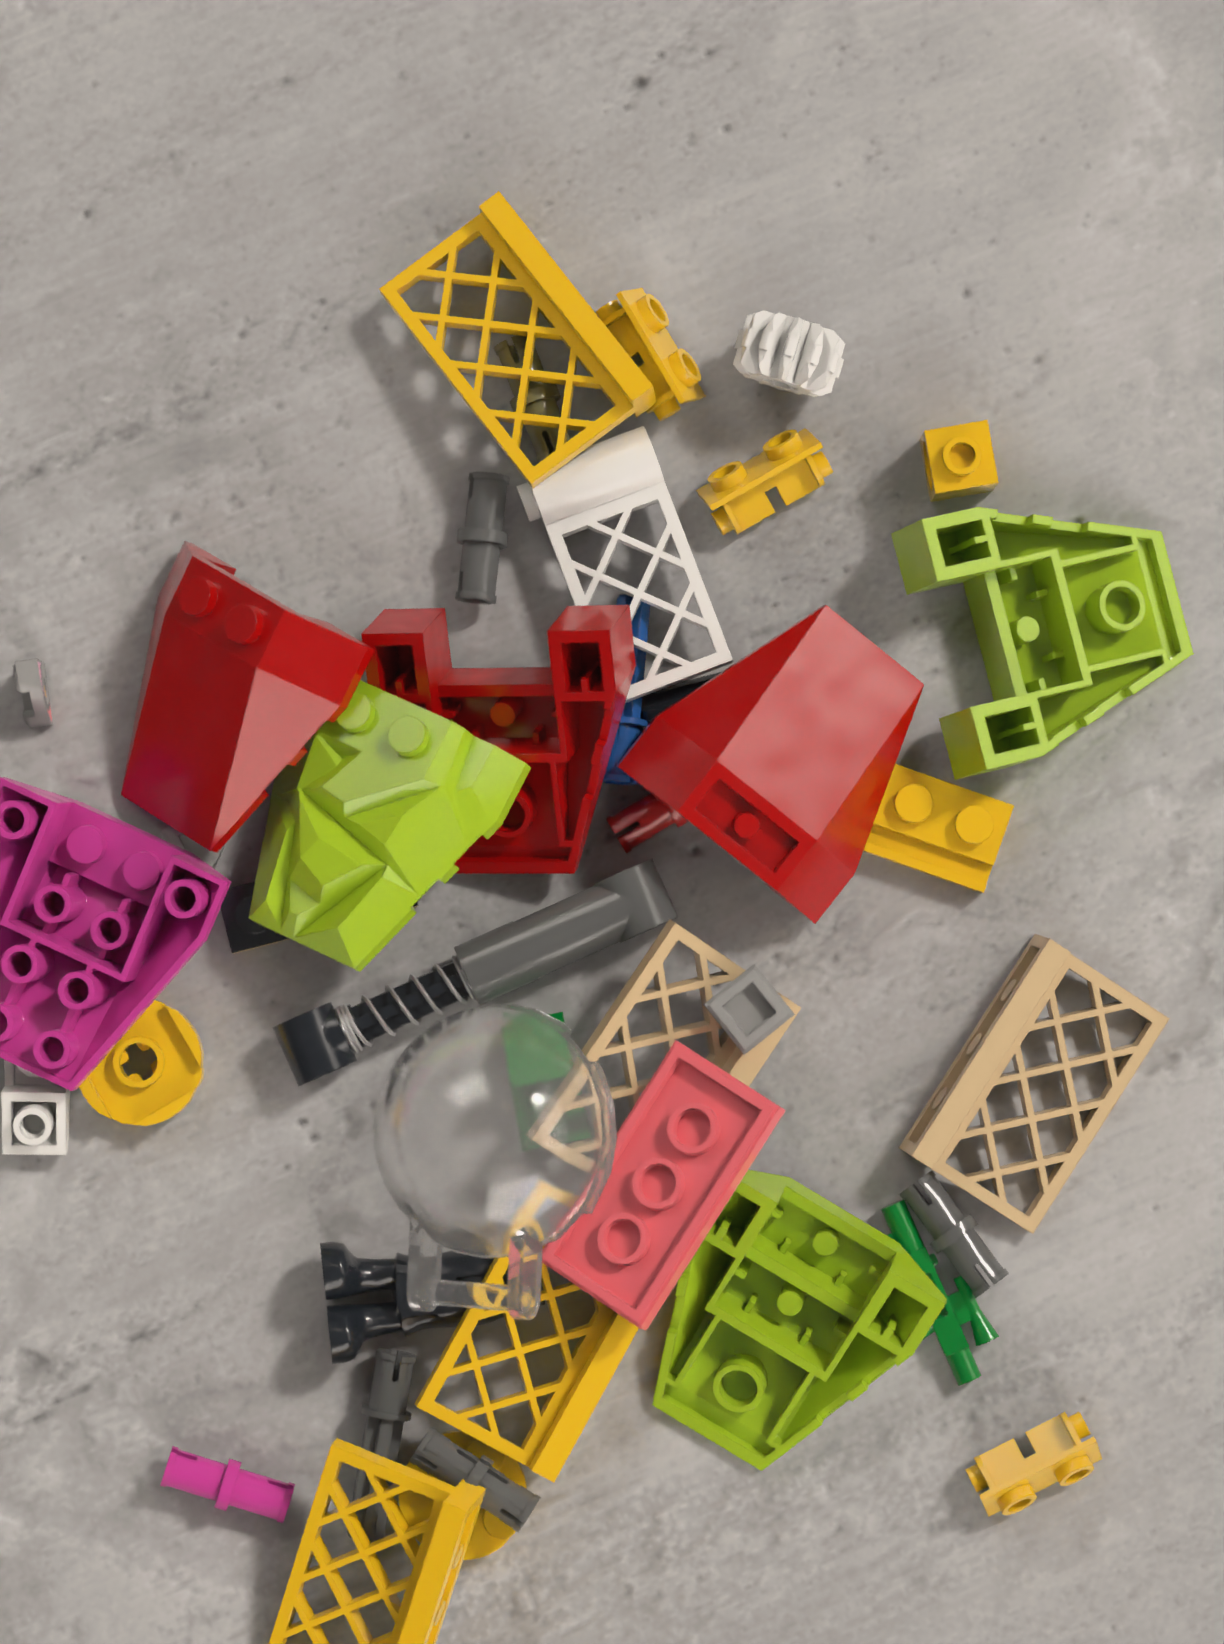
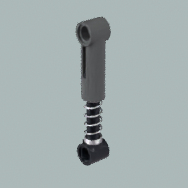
[273,859,678,1087]

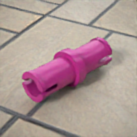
[160,1446,295,1524]

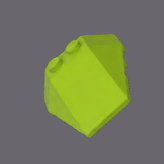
[652,1170,947,1471]

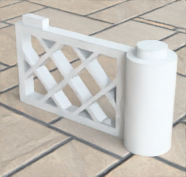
[516,426,733,703]

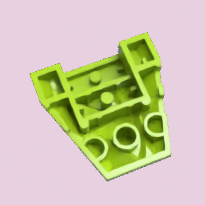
[249,680,531,972]

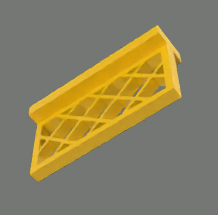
[379,191,657,489]
[414,1177,639,1483]
[269,1438,486,1644]

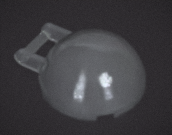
[373,1003,617,1320]

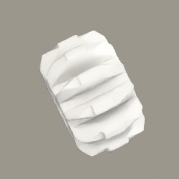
[733,310,845,397]

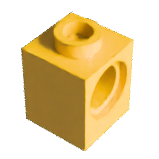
[919,420,999,502]

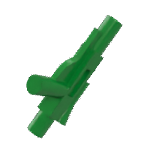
[881,1199,999,1386]

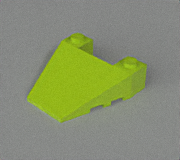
[891,507,1194,780]

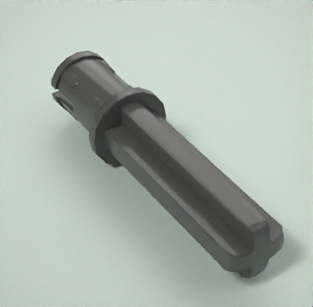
[347,1348,417,1542]

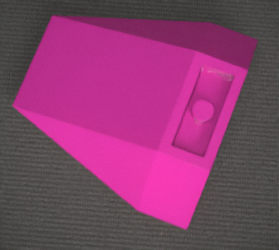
[0,777,231,1091]

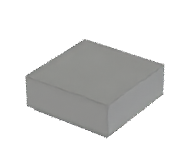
[704,964,795,1055]

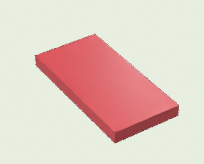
[537,1040,786,1331]

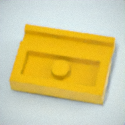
[863,764,1014,893]

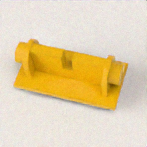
[595,288,706,421]
[696,428,833,535]
[965,1411,1102,1517]

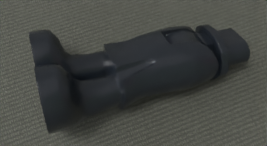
[320,1242,545,1364]

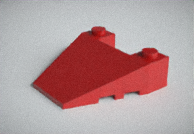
[361,605,636,874]

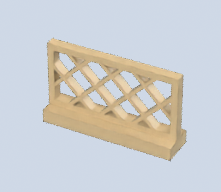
[526,919,801,1176]
[899,934,1170,1234]

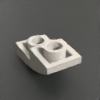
[1,1060,70,1155]

